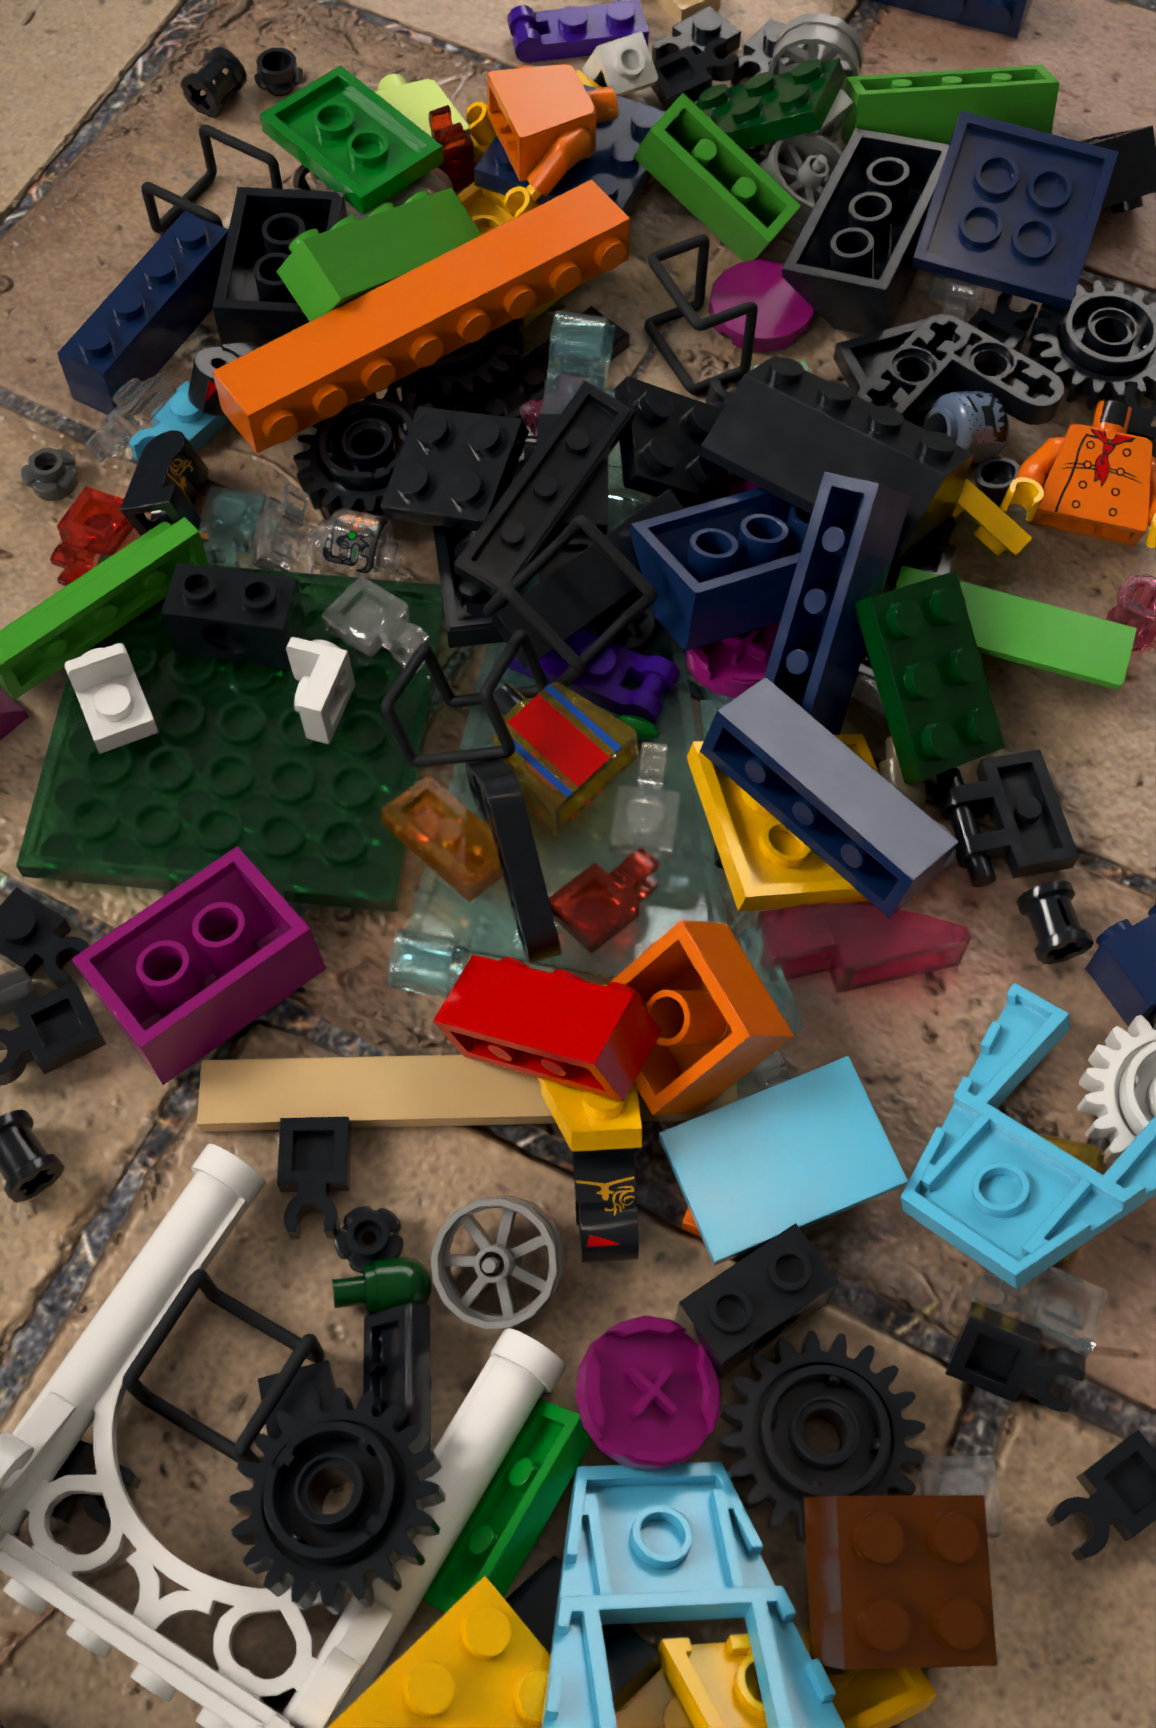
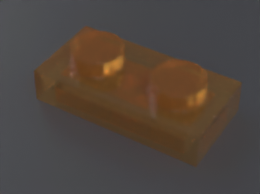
[381,775,503,903]

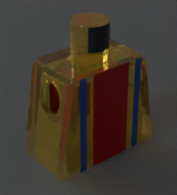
[485,682,638,837]

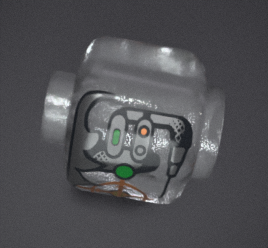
[312,509,403,590]

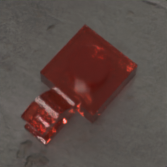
[428,105,475,192]
[50,486,134,586]
[549,848,660,954]

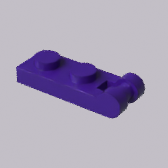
[507,0,649,63]
[508,629,680,724]

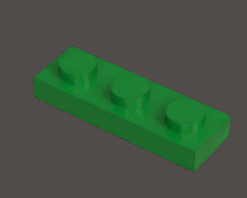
[422,1399,593,1614]

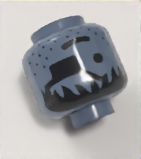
[923,391,1009,466]

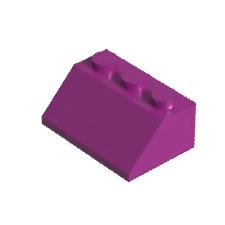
[71,846,326,1085]

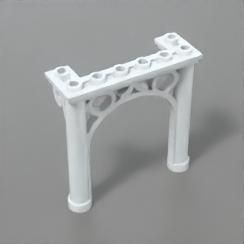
[0,1144,566,1728]

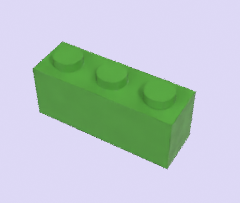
[633,93,801,262]

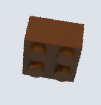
[804,1495,997,1670]

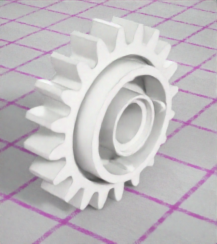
[1077,1015,1156,1163]

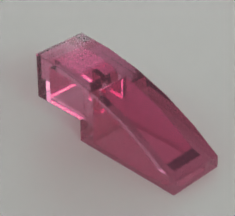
[753,903,971,993]

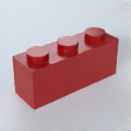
[433,954,662,1102]

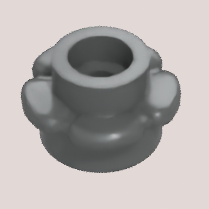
[21,448,78,501]

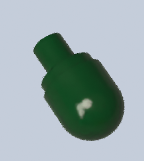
[332,1257,432,1315]

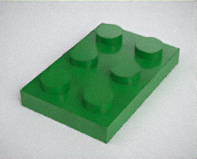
[259,65,444,215]

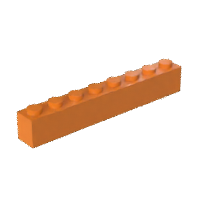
[212,179,630,454]

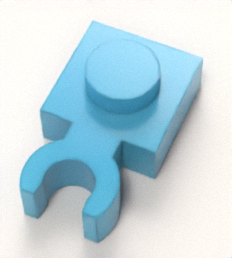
[129,380,230,461]

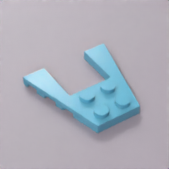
[900,983,1156,1290]
[541,1462,845,1728]

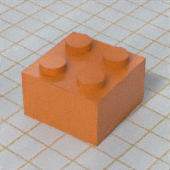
[606,920,794,1116]

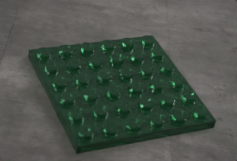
[16,555,445,912]

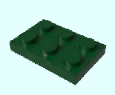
[696,58,846,149]
[853,571,1005,783]

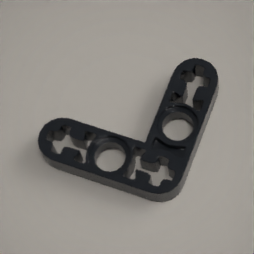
[857,314,1064,425]
[465,759,561,964]

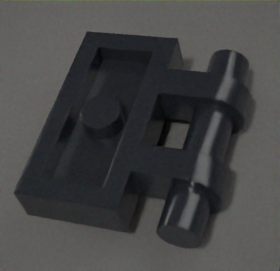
[936,749,1079,887]

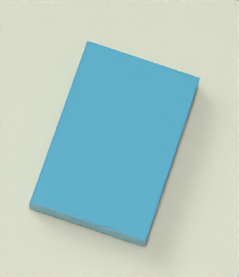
[659,1056,908,1266]

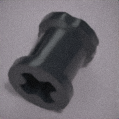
[181,47,247,117]
[1016,881,1094,964]
[0,1109,65,1203]

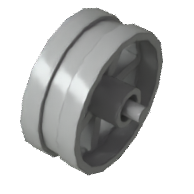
[768,13,863,92]
[760,132,843,233]
[431,1195,566,1329]

